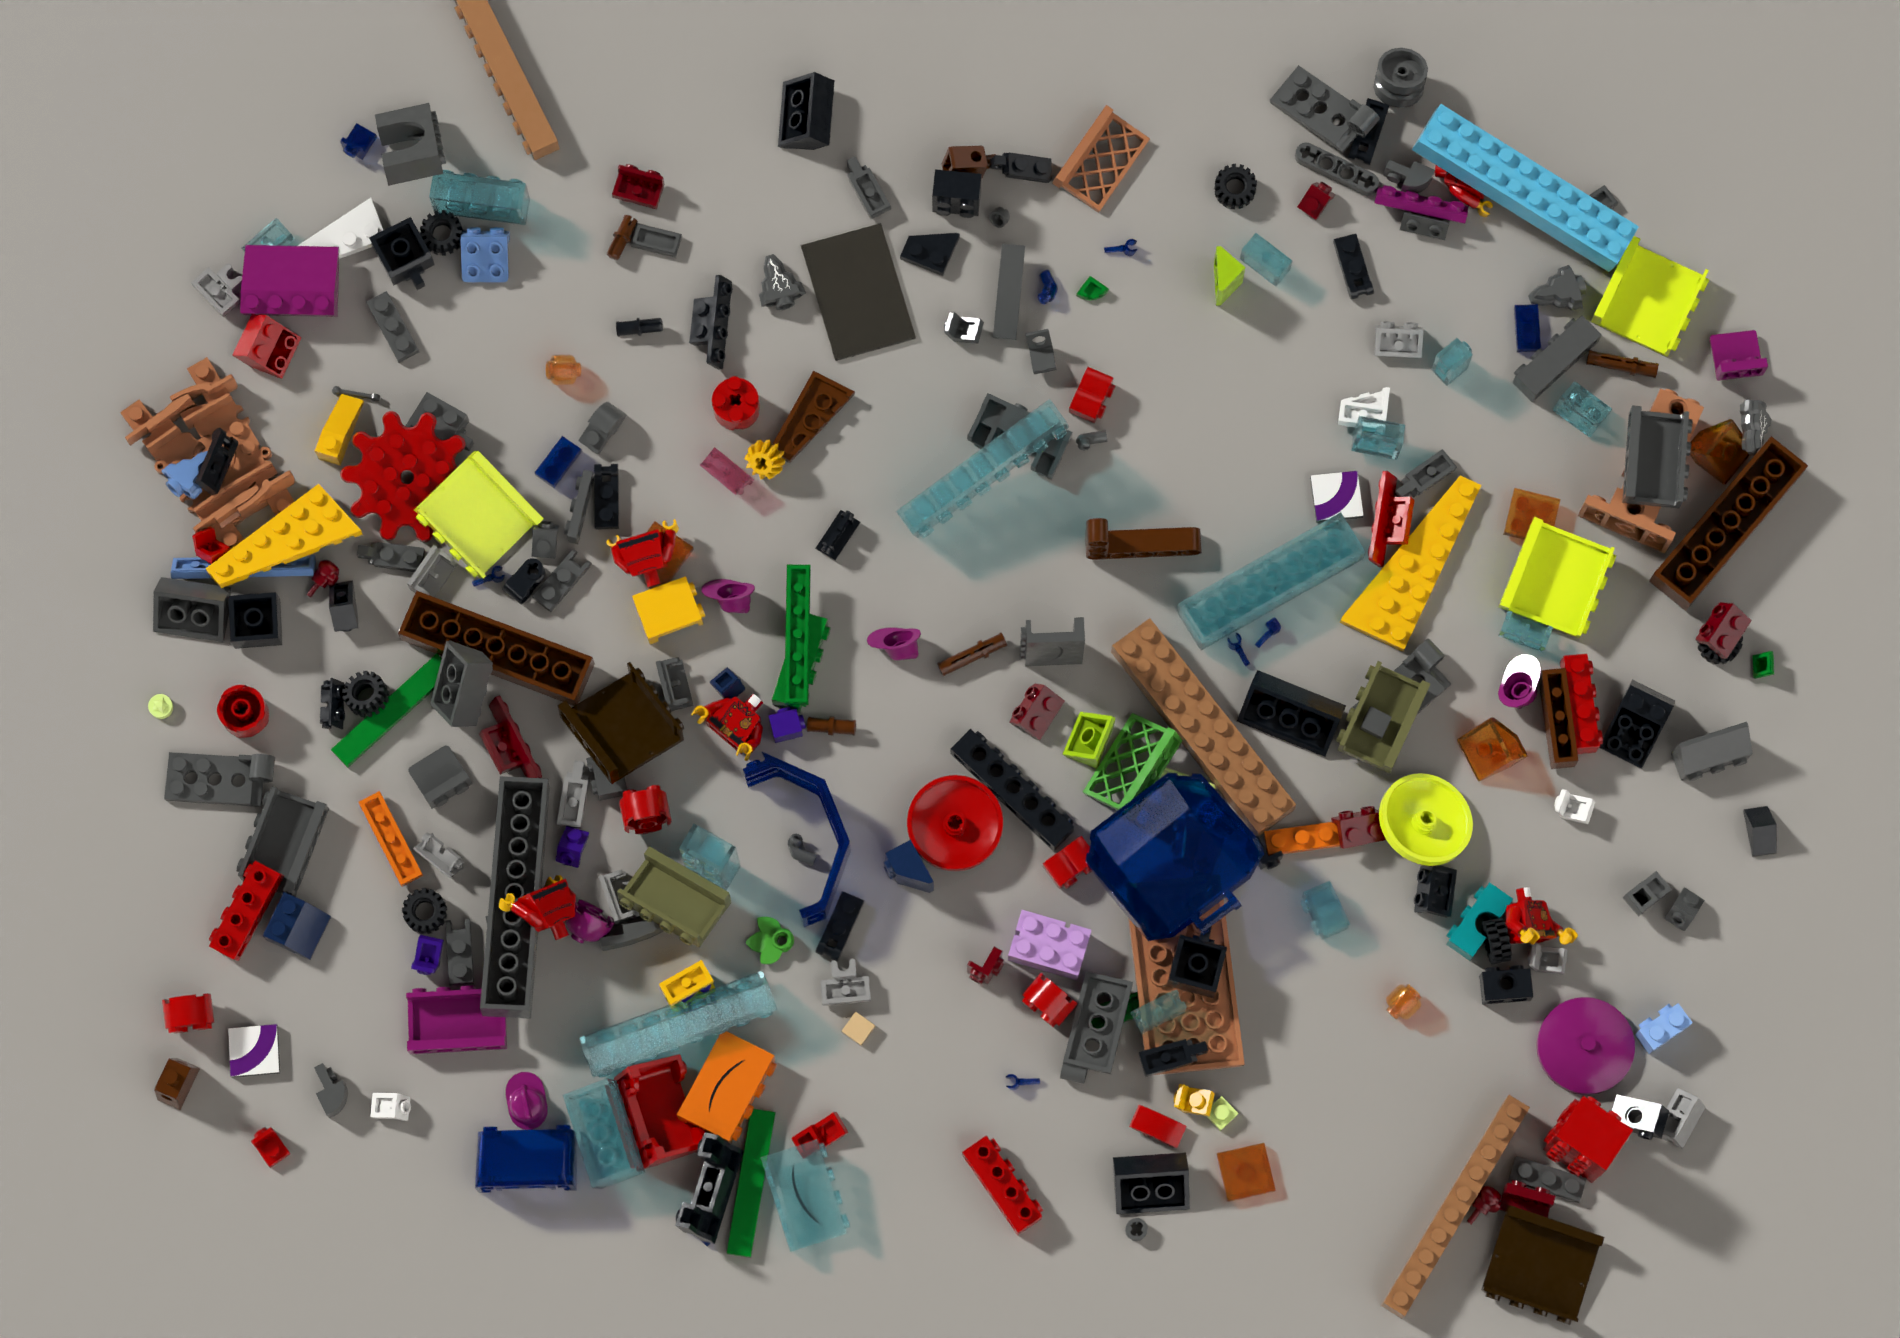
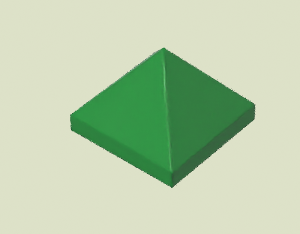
[1753,651,1774,679]

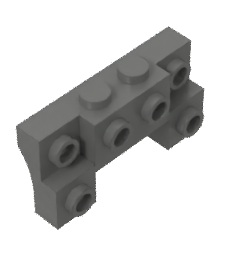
[967,393,1073,479]

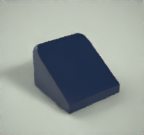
[709,667,745,699]

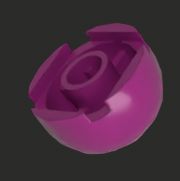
[565,899,614,943]

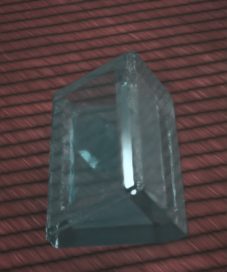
[242,218,295,252]

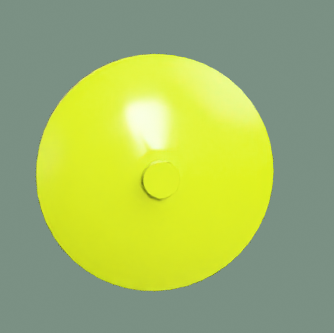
[1379,773,1473,866]

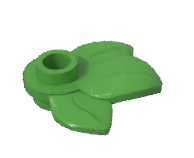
[746,917,794,964]

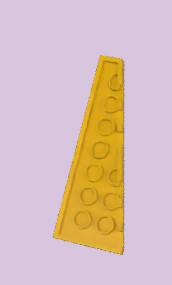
[1340,475,1481,652]

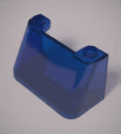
[475,1125,577,1193]

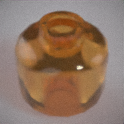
[546,354,581,385]
[1386,984,1422,1020]

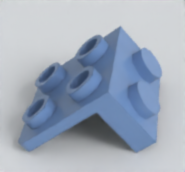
[460,227,510,282]

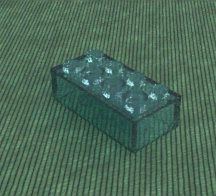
[429,170,530,225]
[679,824,741,891]
[563,1078,646,1189]

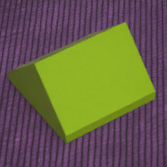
[1214,246,1246,306]
[1062,712,1116,769]

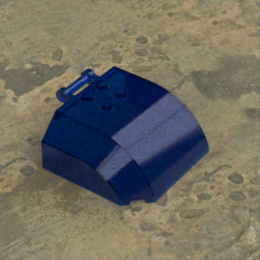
[1085,773,1264,941]

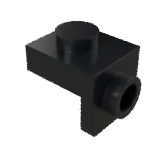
[1246,835,1283,870]

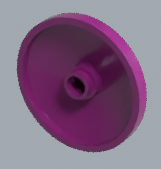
[1537,997,1635,1095]

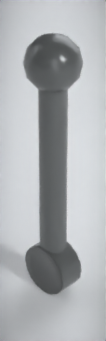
[332,386,380,401]

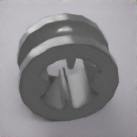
[1125,1218,1148,1241]

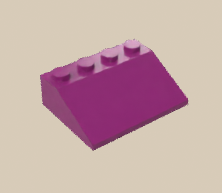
[240,245,339,317]

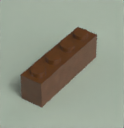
[1539,668,1579,769]

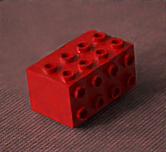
[1543,1096,1633,1183]

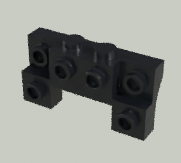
[675,1132,744,1244]

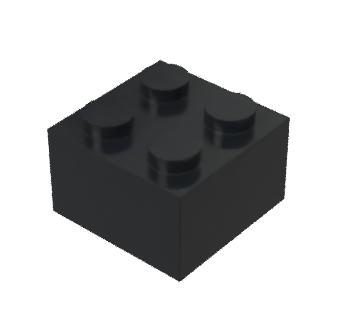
[932,169,982,218]
[229,592,282,649]

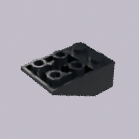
[1599,679,1675,769]

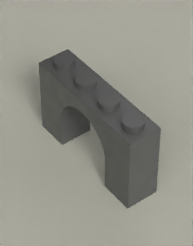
[375,103,446,186]

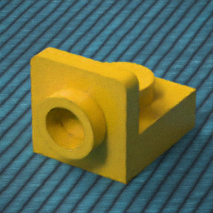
[1174,1084,1215,1117]

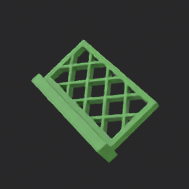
[1083,713,1183,820]

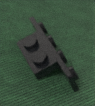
[689,275,733,370]

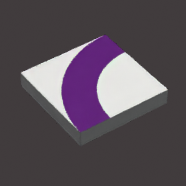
[1310,471,1364,523]
[228,1024,280,1078]

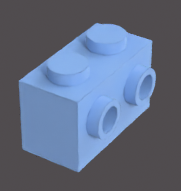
[1635,1003,1693,1054]

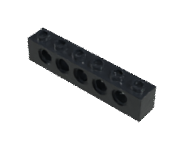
[950,729,1074,852]

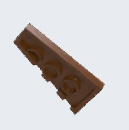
[772,371,855,463]

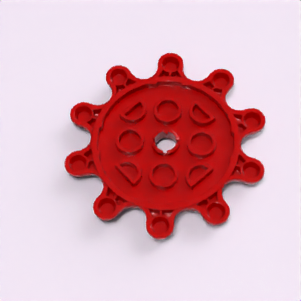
[340,411,466,542]

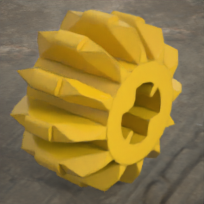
[744,439,786,480]

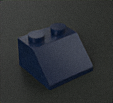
[883,840,934,893]
[262,892,331,960]

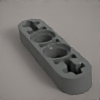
[1295,142,1379,196]

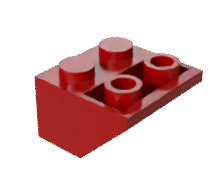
[232,314,301,379]

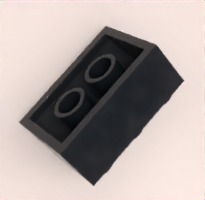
[778,72,835,150]
[1113,1152,1190,1214]

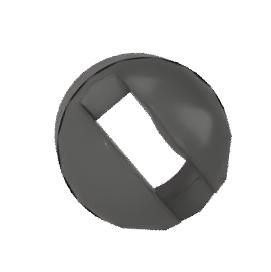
[989,207,1010,228]

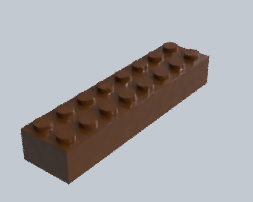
[1649,436,1808,611]
[398,590,595,706]

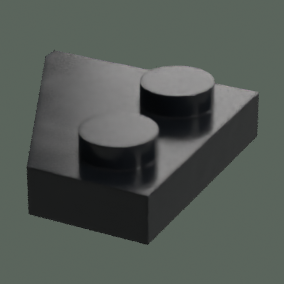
[900,233,960,276]

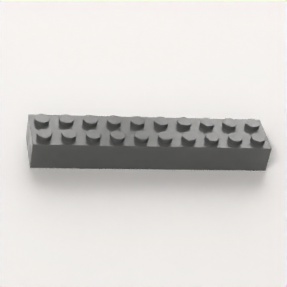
[480,776,550,1018]

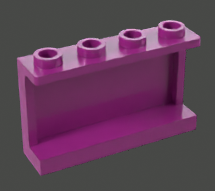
[406,986,507,1054]

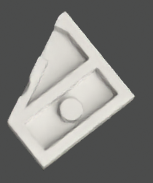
[1338,387,1390,432]

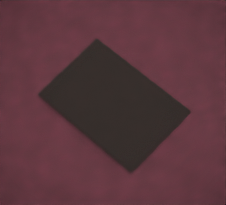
[801,223,916,361]

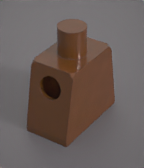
[941,145,996,179]
[154,1058,200,1110]

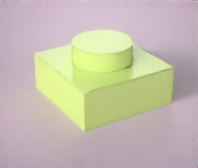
[1206,1096,1239,1131]

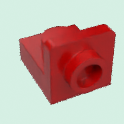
[251,1127,291,1168]

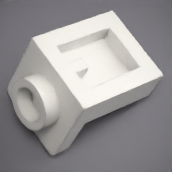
[370,1093,411,1121]

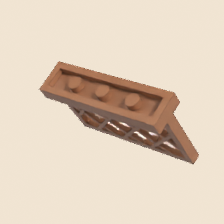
[1052,105,1150,213]

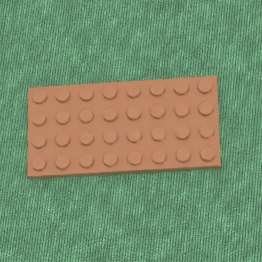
[1124,875,1245,1075]

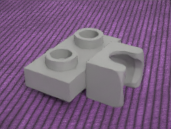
[191,264,242,317]
[820,959,871,1006]

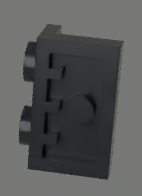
[1414,865,1457,918]

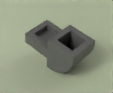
[1383,159,1435,193]
[578,402,627,454]
[1623,871,1672,917]
[314,1063,348,1118]

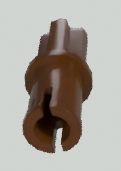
[607,215,638,260]

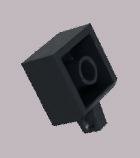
[369,217,435,290]
[1166,924,1227,998]

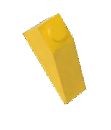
[315,394,364,466]

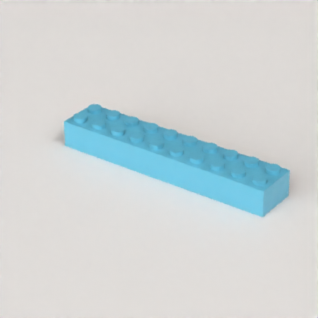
[1412,104,1639,272]

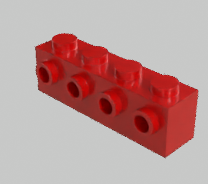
[1560,654,1603,754]
[209,861,285,961]
[962,1136,1043,1235]

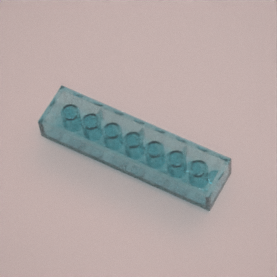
[896,399,1070,538]
[1177,512,1366,651]
[580,971,778,1078]

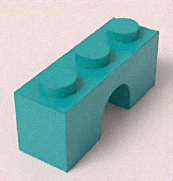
[1446,882,1513,961]

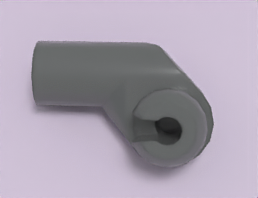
[1076,430,1107,451]
[788,834,817,866]

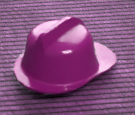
[701,579,755,613]
[867,628,921,660]
[1498,655,1541,709]
[506,1072,548,1130]

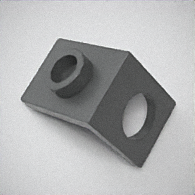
[1026,329,1057,375]

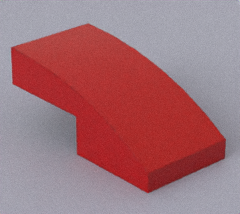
[1129,1105,1187,1148]
[791,1112,849,1159]

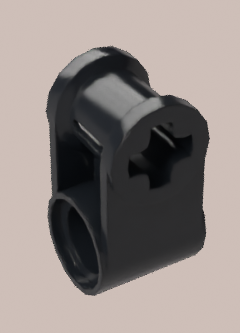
[502,558,545,605]

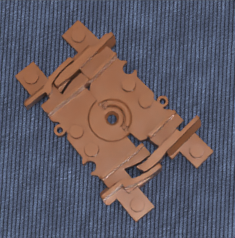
[120,357,295,549]

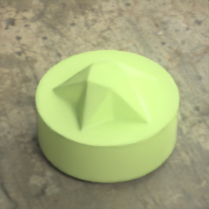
[148,694,173,719]

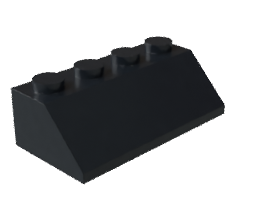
[1237,670,1346,757]

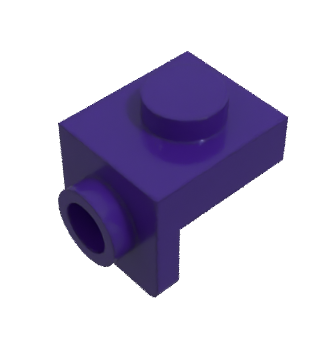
[556,826,589,868]
[411,935,444,975]

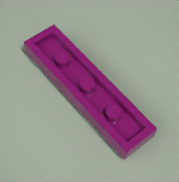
[1375,186,1469,224]

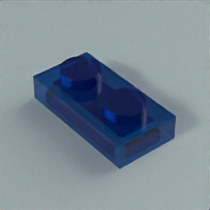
[1514,304,1541,352]
[535,436,582,488]

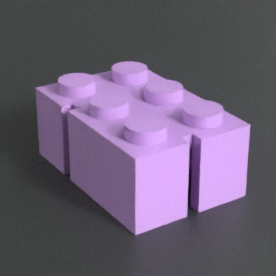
[1008,910,1092,980]

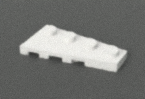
[298,198,383,259]

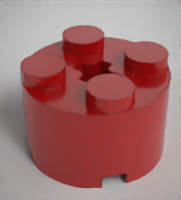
[712,376,760,430]
[217,685,269,738]
[619,785,672,834]
[1022,973,1078,1028]
[162,993,214,1034]

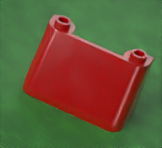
[613,1054,708,1169]

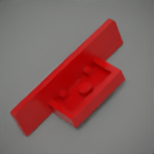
[1368,471,1415,567]

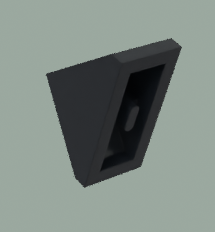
[1743,806,1777,857]

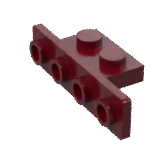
[479,695,542,778]

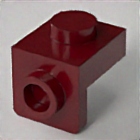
[1297,182,1335,220]

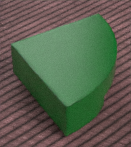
[1076,276,1109,300]

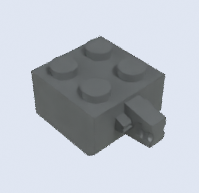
[405,392,474,451]

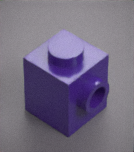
[768,707,806,743]

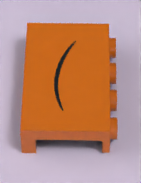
[677,1029,777,1144]

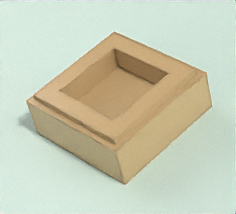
[841,1012,875,1046]

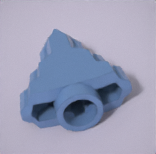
[162,451,208,499]

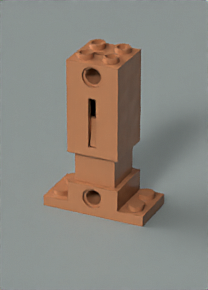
[1578,388,1704,553]

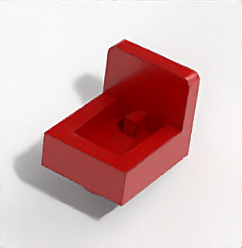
[192,526,231,564]

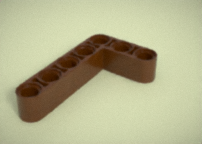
[1085,518,1202,560]

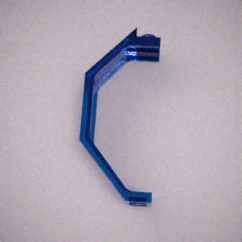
[743,752,851,928]

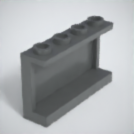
[1622,405,1693,509]
[1020,617,1085,666]
[236,786,329,897]

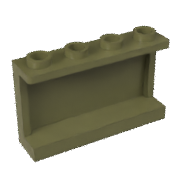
[1336,661,1430,774]
[617,846,731,948]

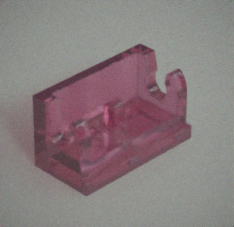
[700,447,755,495]

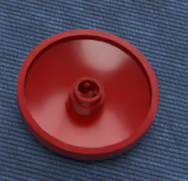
[907,775,1003,871]

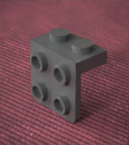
[408,745,473,809]

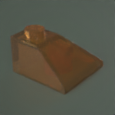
[1690,419,1749,485]
[1457,717,1528,782]

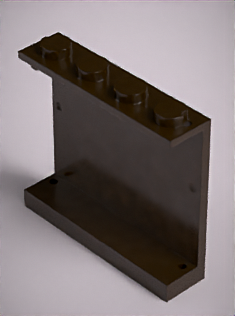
[558,662,684,784]
[1481,1205,1605,1325]

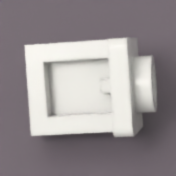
[1554,789,1596,824]

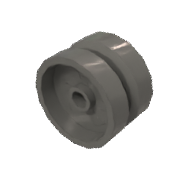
[1373,48,1428,108]

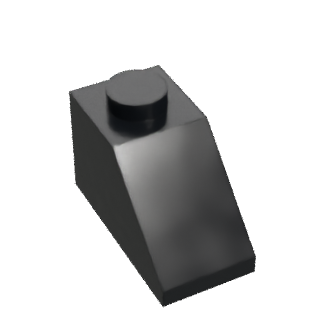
[329,580,358,632]

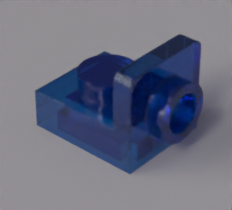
[340,123,377,160]

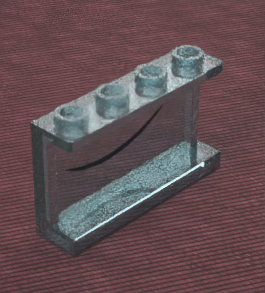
[761,1139,850,1252]

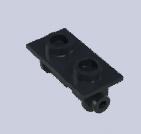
[815,510,861,561]
[320,678,345,729]

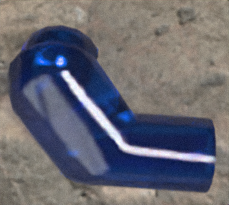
[1038,270,1058,304]

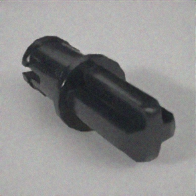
[616,318,663,337]

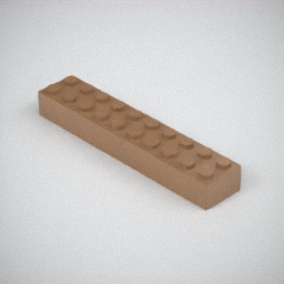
[1111,618,1296,836]

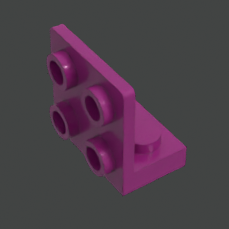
[1710,330,1768,381]

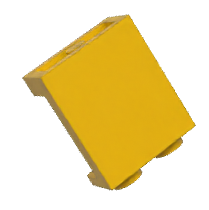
[632,576,705,644]
[659,960,716,1014]

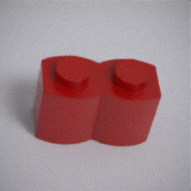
[1069,367,1116,423]
[1043,836,1099,889]

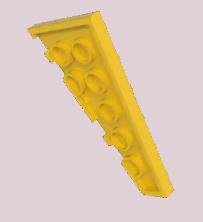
[206,484,363,588]

